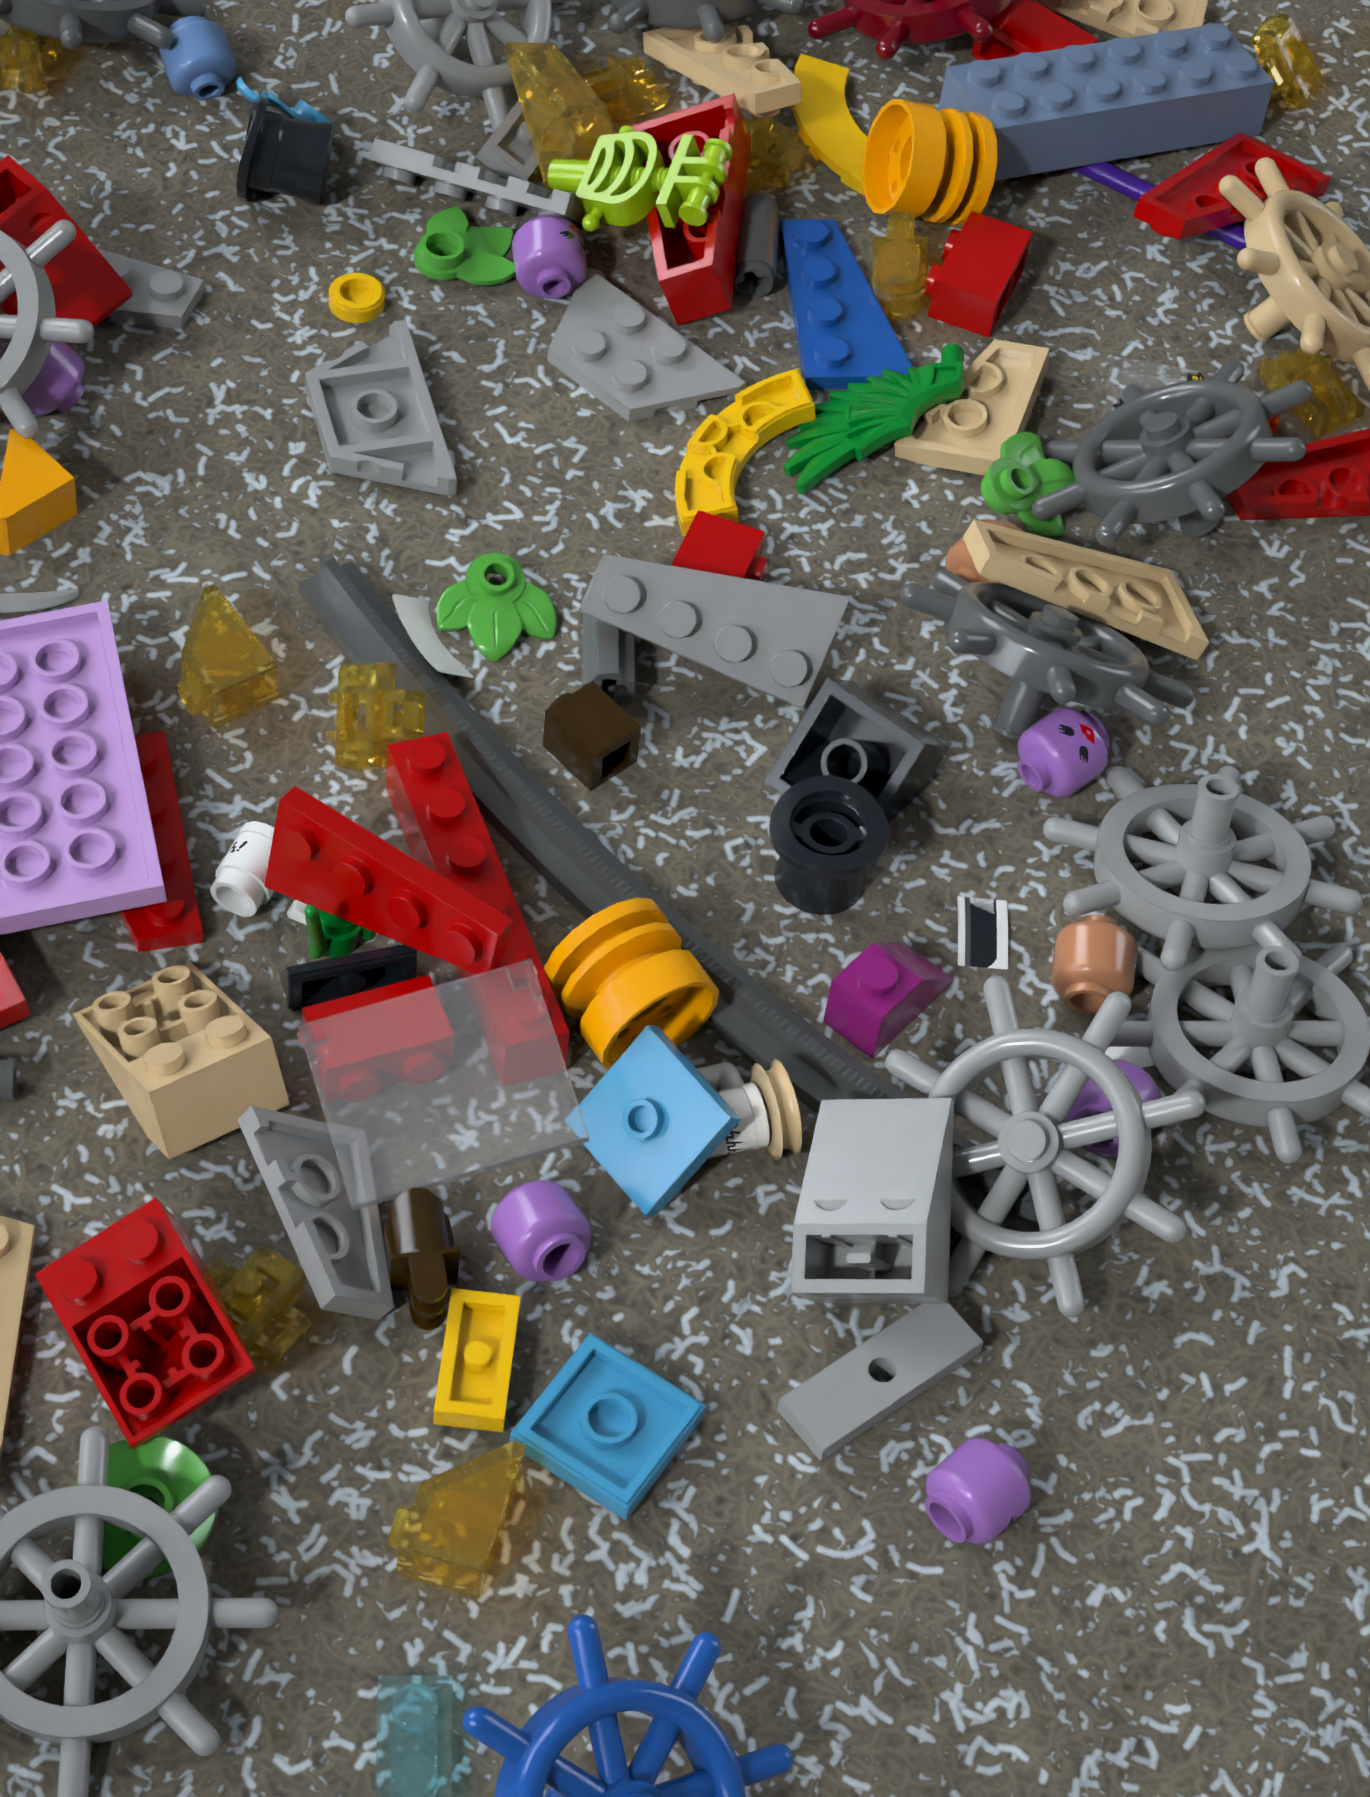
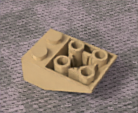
[73,962,290,1160]

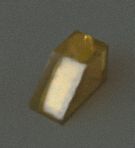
[178,584,278,730]
[388,1441,526,1600]

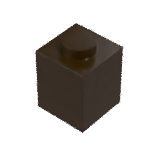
[543,681,641,791]

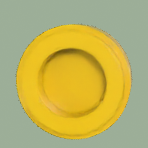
[329,273,385,323]

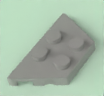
[547,268,746,422]
[305,320,457,496]

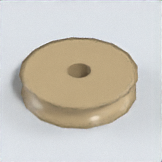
[750,1059,802,1160]

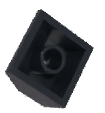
[764,677,949,824]

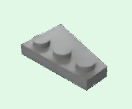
[237,1105,394,1320]

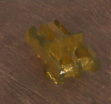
[0,25,64,94]
[557,54,670,132]
[872,211,929,321]
[1257,345,1364,438]

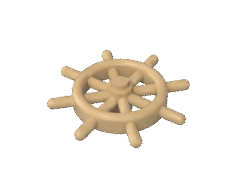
[1219,157,1370,392]

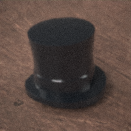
[236,96,333,205]
[769,775,890,915]

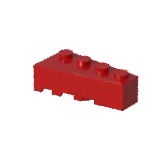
[632,93,752,325]

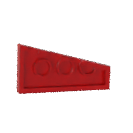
[1133,132,1331,240]
[1225,428,1370,521]
[118,731,203,952]
[264,786,513,978]

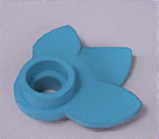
[236,76,335,128]

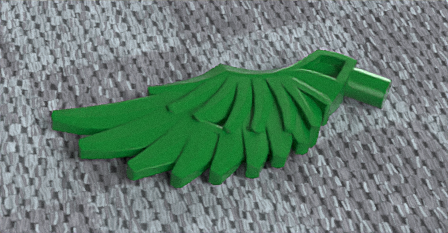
[783,344,966,494]

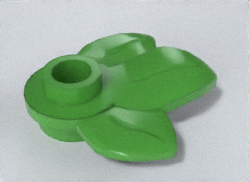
[414,206,516,285]
[981,432,1076,539]
[436,552,557,662]

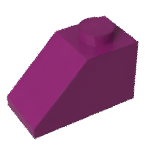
[823,942,954,1059]

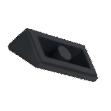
[279,944,417,1011]

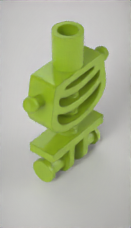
[547,125,733,232]

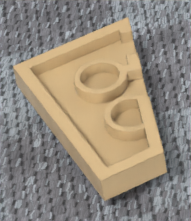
[894,339,1049,476]

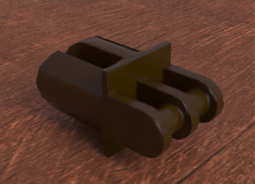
[384,1187,460,1330]

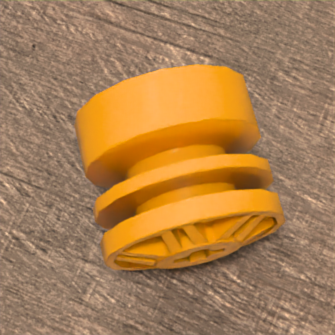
[862,99,997,227]
[544,897,719,1070]

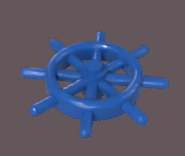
[462,1614,793,1797]

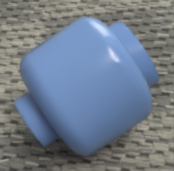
[159,16,237,101]

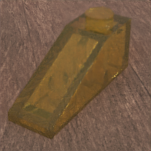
[503,42,615,189]

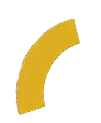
[791,53,867,195]
[675,368,816,536]

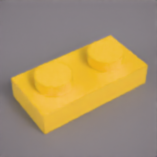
[433,1288,521,1433]

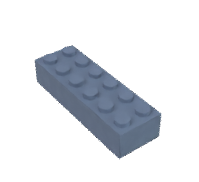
[938,23,1275,181]

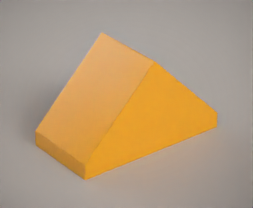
[0,429,78,555]

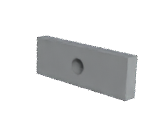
[777,1303,983,1461]

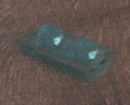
[375,1675,452,1797]

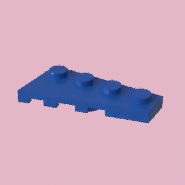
[779,219,913,389]

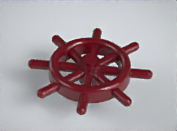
[807,0,1013,60]

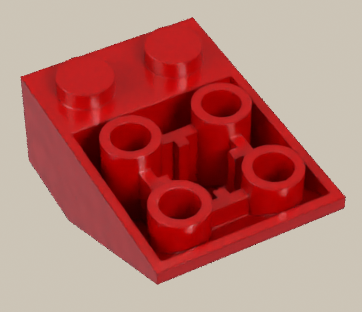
[0,155,133,346]
[35,1197,257,1450]

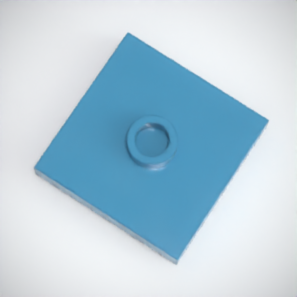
[564,1025,742,1216]
[509,1332,706,1520]

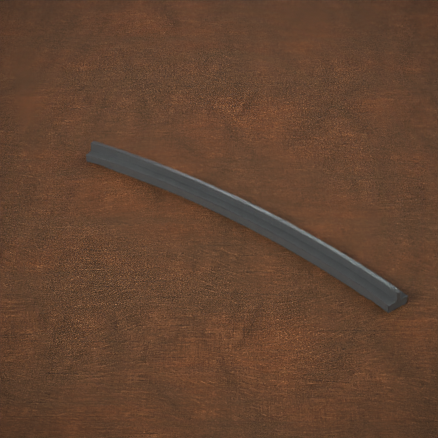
[299,553,1040,1232]

